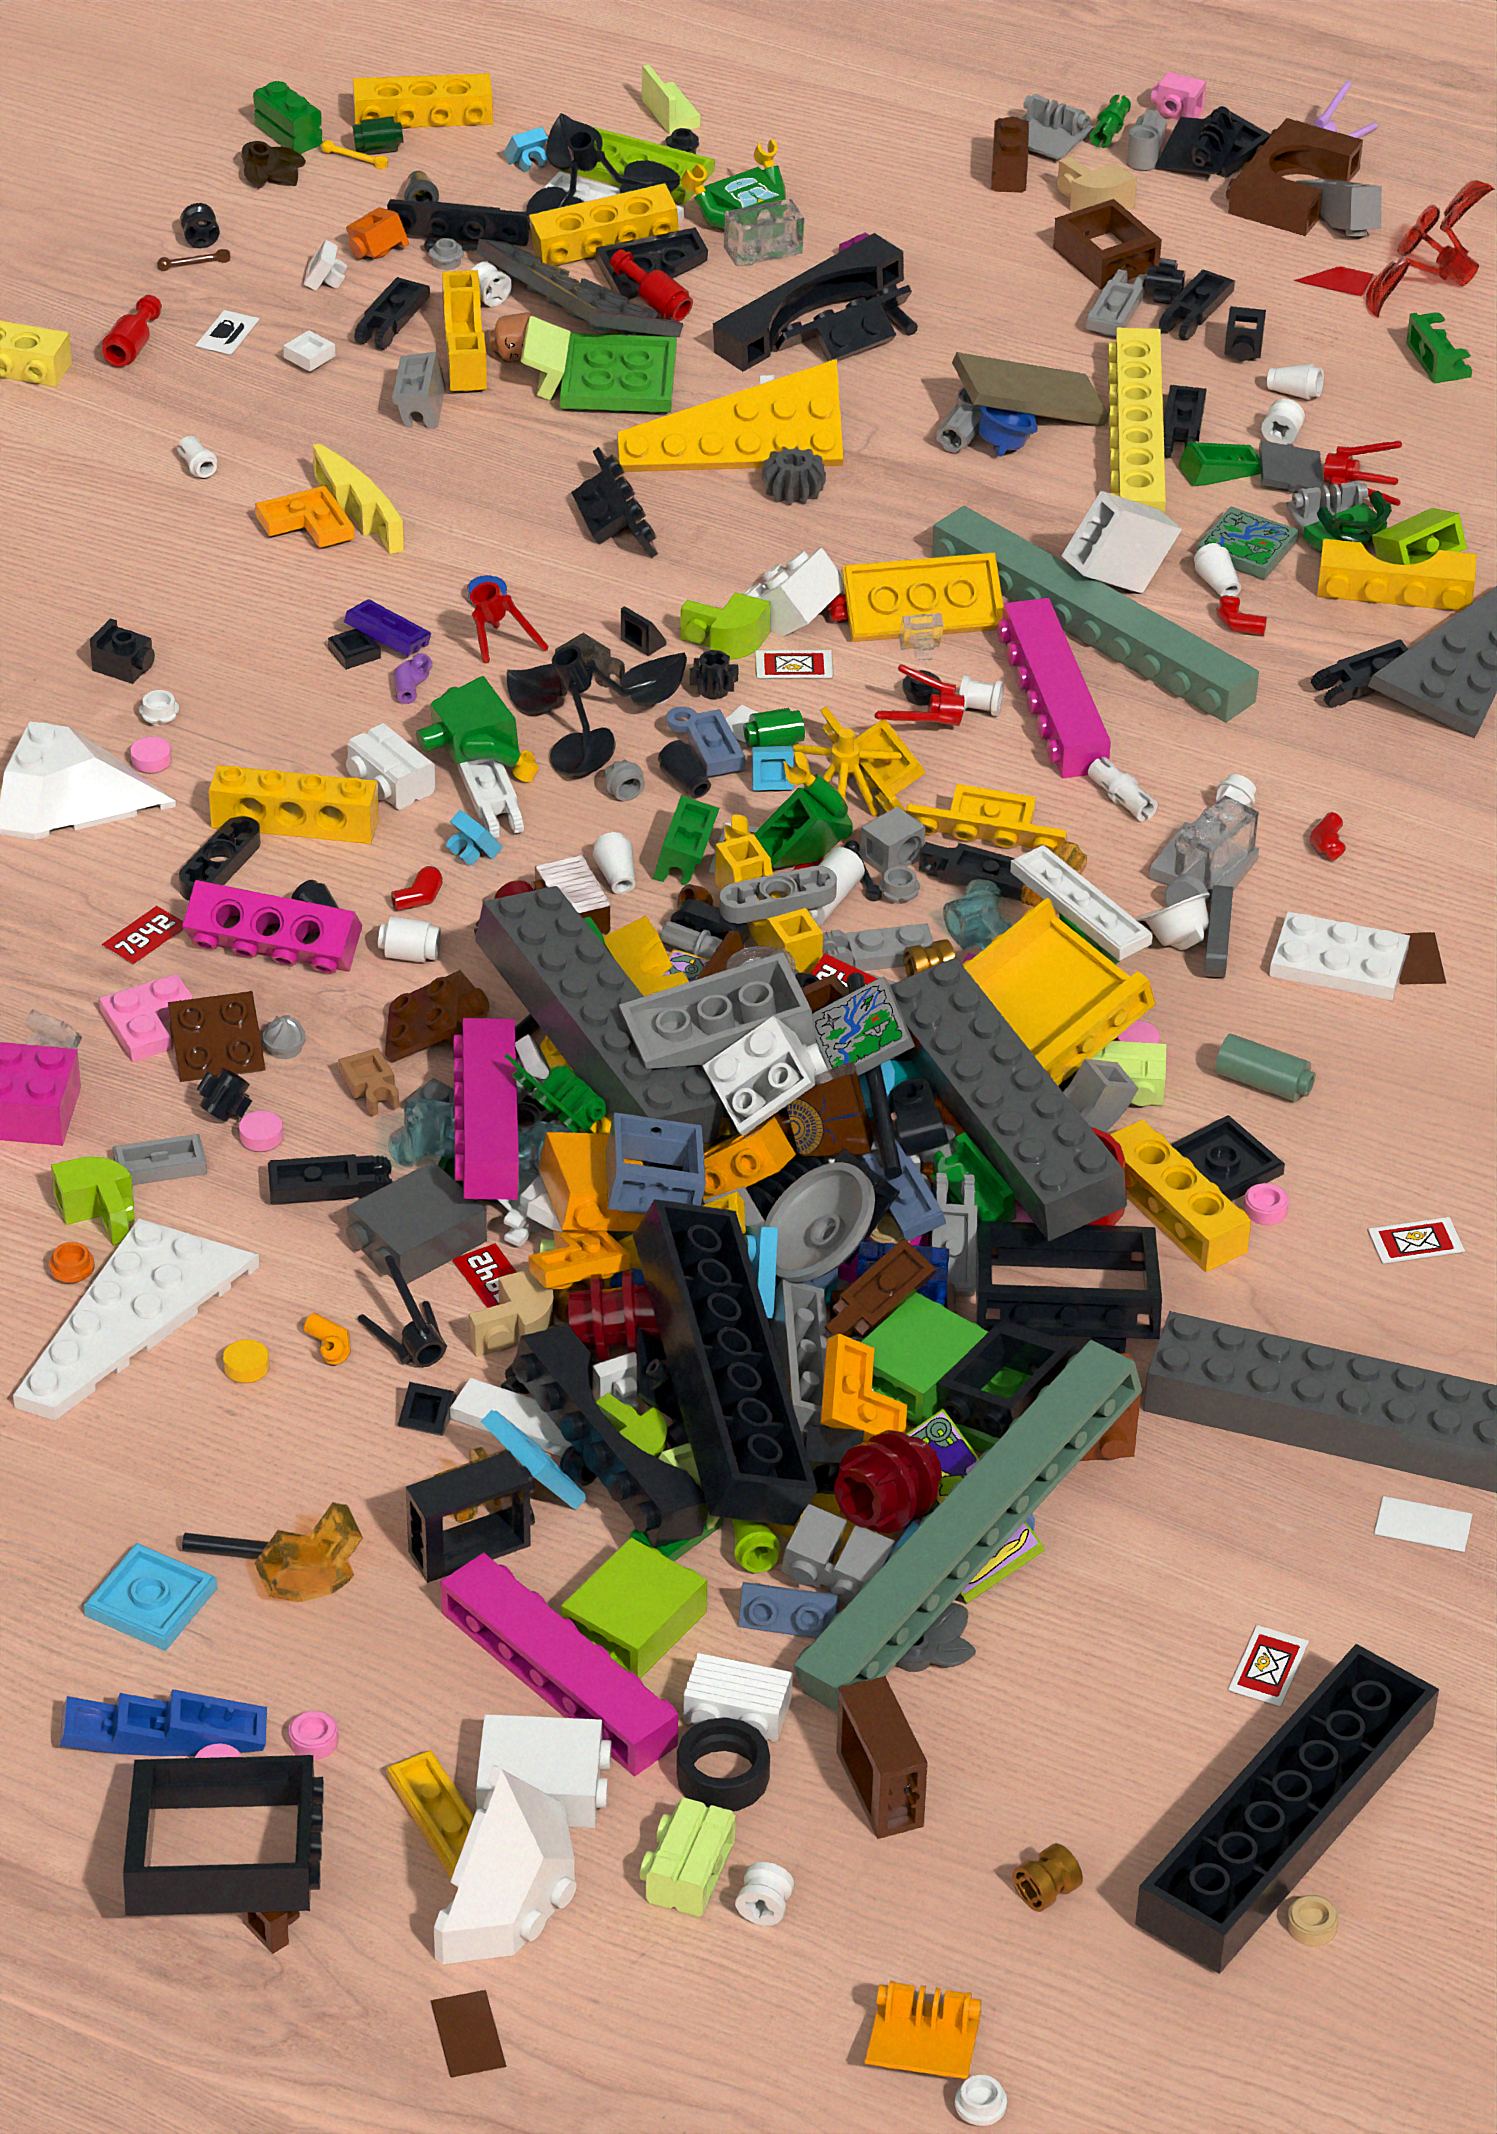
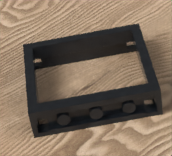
[976,1220,1162,1340]
[123,1755,324,1916]

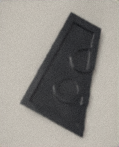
[595,227,708,300]

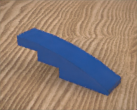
[60,1689,267,1757]

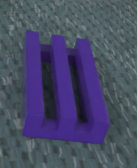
[344,599,431,657]

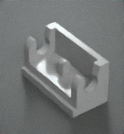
[392,352,446,429]

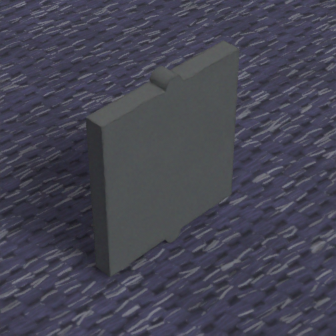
[1259,440,1323,492]

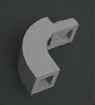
[1063,1059,1139,1132]

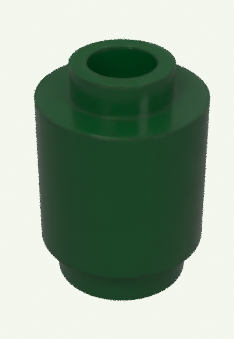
[352,116,404,155]

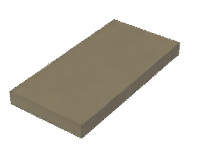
[952,352,1109,426]

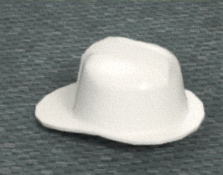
[1133,893,1210,950]

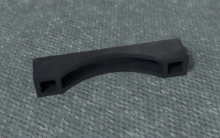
[713,233,904,372]
[513,1324,708,1549]

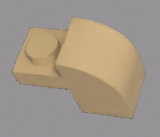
[1057,156,1137,212]
[469,1269,554,1357]

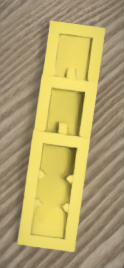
[313,443,404,554]

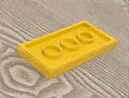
[841,553,1003,642]

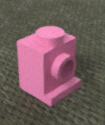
[1151,72,1206,120]

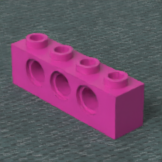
[182,880,363,974]

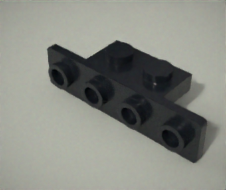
[387,199,529,246]
[775,285,912,361]
[571,447,658,558]

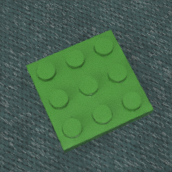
[560,333,677,414]

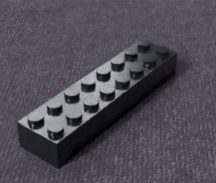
[633,1199,818,1526]
[1135,1644,1439,1974]

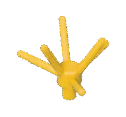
[793,728,902,816]

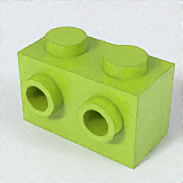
[1372,508,1467,565]

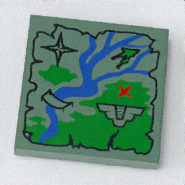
[1197,506,1299,579]

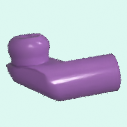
[394,653,433,704]

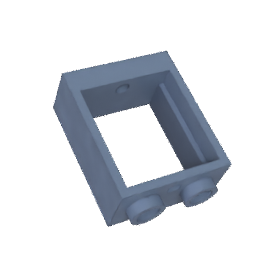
[606,1112,706,1214]

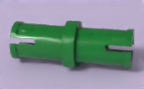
[1090,94,1131,148]

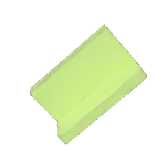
[642,65,701,134]
[521,316,571,400]

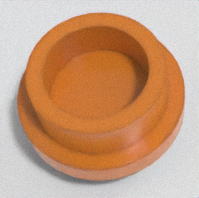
[49,1242,95,1283]

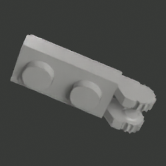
[1086,269,1147,336]
[823,923,934,971]
[930,1173,977,1296]

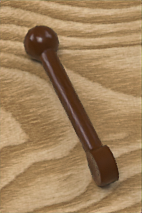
[157,249,230,271]

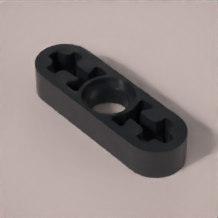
[179,816,261,901]

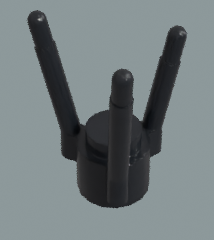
[358,1255,447,1368]

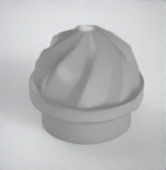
[605,759,645,801]
[263,1015,306,1059]

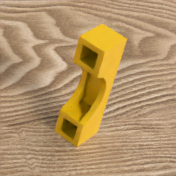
[442,270,487,392]
[1317,539,1477,611]
[715,834,823,974]
[603,915,689,996]

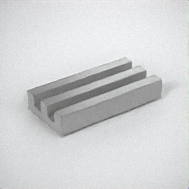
[113,1134,207,1185]

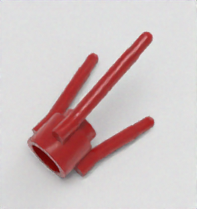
[1323,441,1402,506]
[470,582,549,663]
[875,664,965,726]

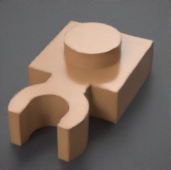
[338,1048,399,1115]

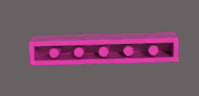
[997,598,1111,779]
[453,1018,519,1200]
[440,1553,678,1777]

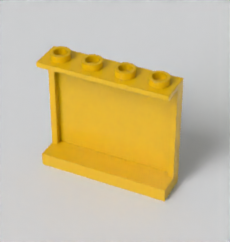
[962,897,1156,1086]

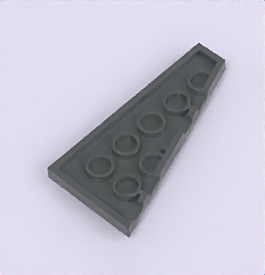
[476,239,684,338]
[1368,586,1497,738]

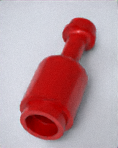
[609,249,693,322]
[102,295,162,367]

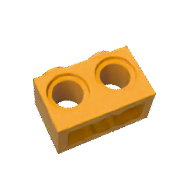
[703,1117,796,1200]

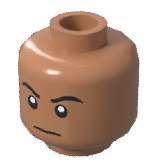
[490,313,534,362]

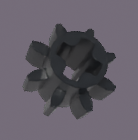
[1145,258,1186,304]
[689,650,739,700]
[197,1068,253,1122]

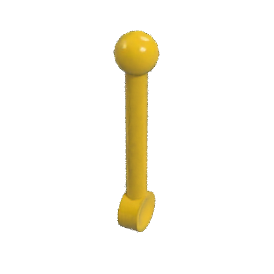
[321,140,388,169]

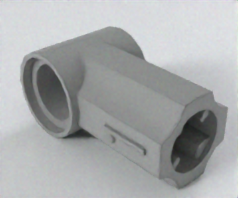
[1127,109,1167,170]
[936,387,981,454]

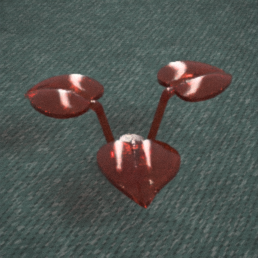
[1366,180,1495,318]

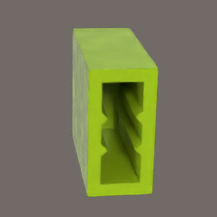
[561,1538,707,1679]

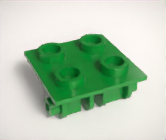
[504,1054,606,1133]

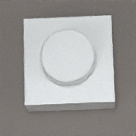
[283,330,336,372]

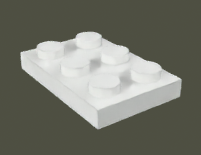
[1269,912,1410,1001]

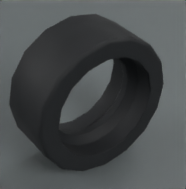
[676,1717,770,1812]

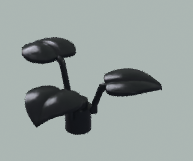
[526,113,681,231]
[507,646,687,777]

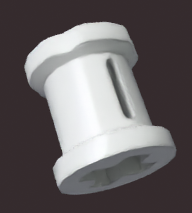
[959,675,1004,716]

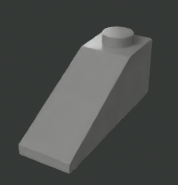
[1296,179,1382,236]

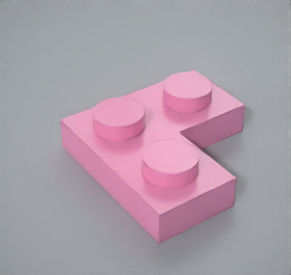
[99,974,194,1062]

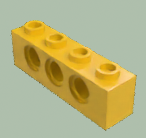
[353,73,493,128]
[529,183,679,266]
[209,765,379,844]
[1110,1119,1251,1272]

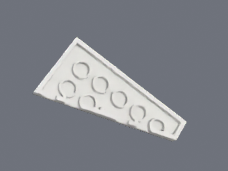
[13,1218,260,1421]

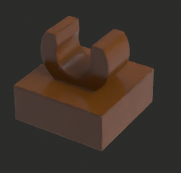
[242,1911,300,1954]

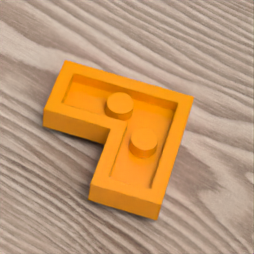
[255,485,355,548]
[528,1230,630,1289]
[821,1333,907,1442]

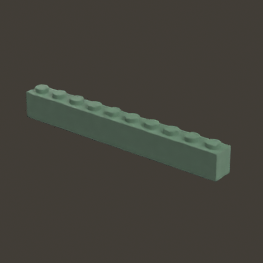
[932,506,1259,723]
[793,1340,1143,1713]

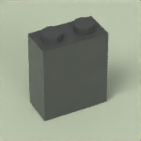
[346,1161,487,1284]

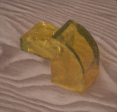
[254,1502,363,1602]

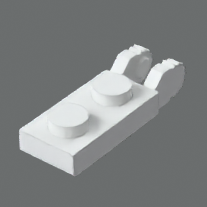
[458,759,524,838]

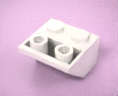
[744,547,844,636]
[703,1015,815,1136]

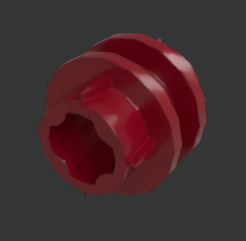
[568,1270,662,1363]
[834,1430,942,1534]

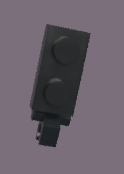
[919,842,1029,901]

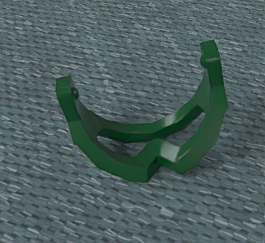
[1317,491,1392,544]

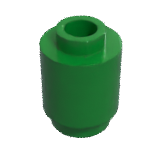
[743,707,805,747]

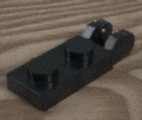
[1158,269,1235,340]
[354,277,430,350]
[1163,385,1207,458]
[1310,639,1408,708]
[268,1154,392,1204]

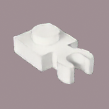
[504,1174,547,1247]

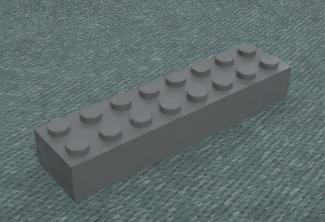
[475,886,725,1144]
[890,957,1127,1241]
[1144,1311,1497,1493]

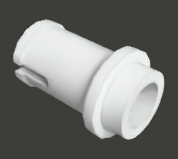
[177,436,217,478]

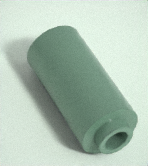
[1215,1033,1316,1102]

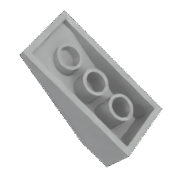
[618,952,816,1069]

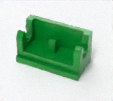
[1406,312,1472,384]
[653,795,720,885]
[930,1132,1017,1222]

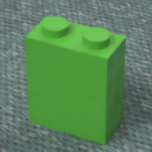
[861,1292,988,1425]

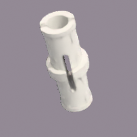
[1088,757,1158,822]

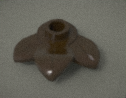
[241,141,306,188]

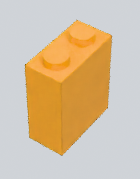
[538,1132,645,1232]

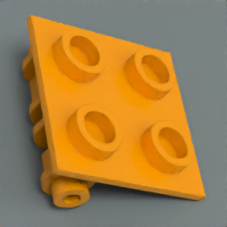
[865,1980,982,2080]

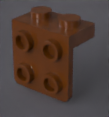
[385,970,490,1062]

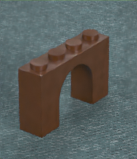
[1226,118,1363,236]

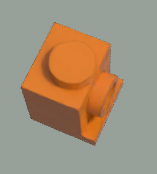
[346,207,409,259]

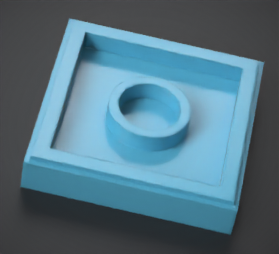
[481,1410,587,1510]
[84,1543,217,1651]

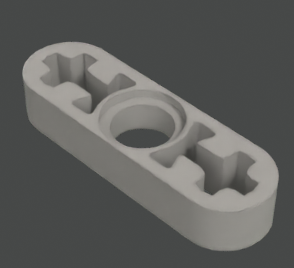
[720,866,837,924]

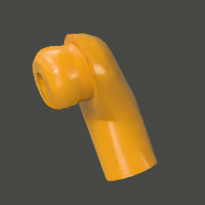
[304,1312,351,1365]

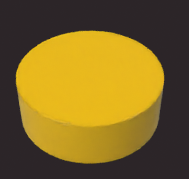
[223,1339,269,1383]

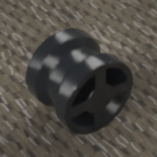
[180,203,220,248]

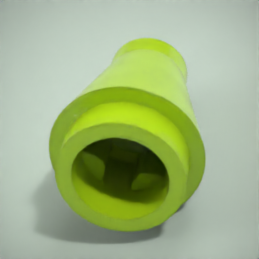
[732,1519,781,1573]

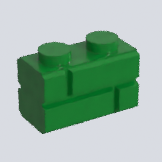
[253,81,322,154]

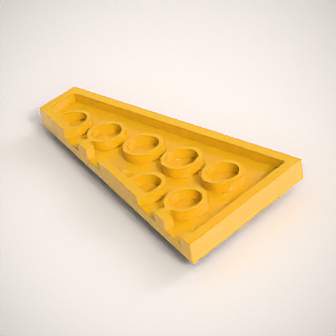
[617,359,843,472]

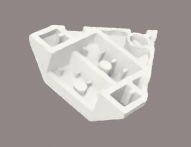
[0,721,176,840]
[434,1764,577,1964]

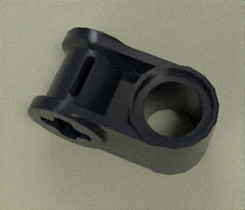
[892,1078,949,1156]

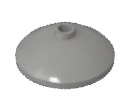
[763,1162,875,1282]

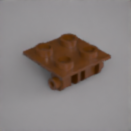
[168,991,266,1082]

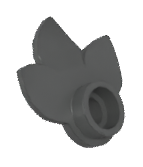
[897,1603,976,1672]

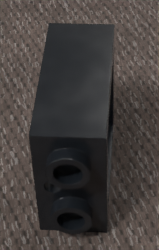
[937,1319,1077,1438]
[406,1450,535,1583]

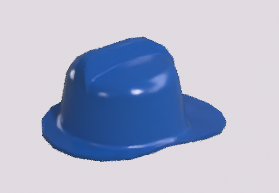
[979,406,1038,457]

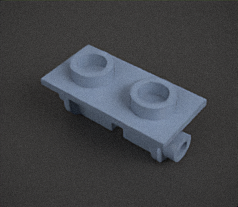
[738,1582,840,1638]

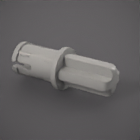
[660,921,723,960]

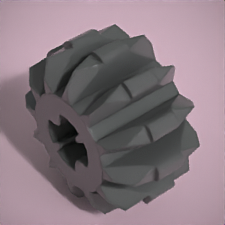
[762,446,826,505]

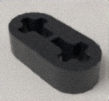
[670,899,750,945]

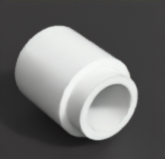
[378,916,441,963]

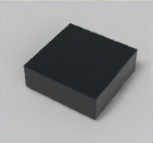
[328,629,381,670]

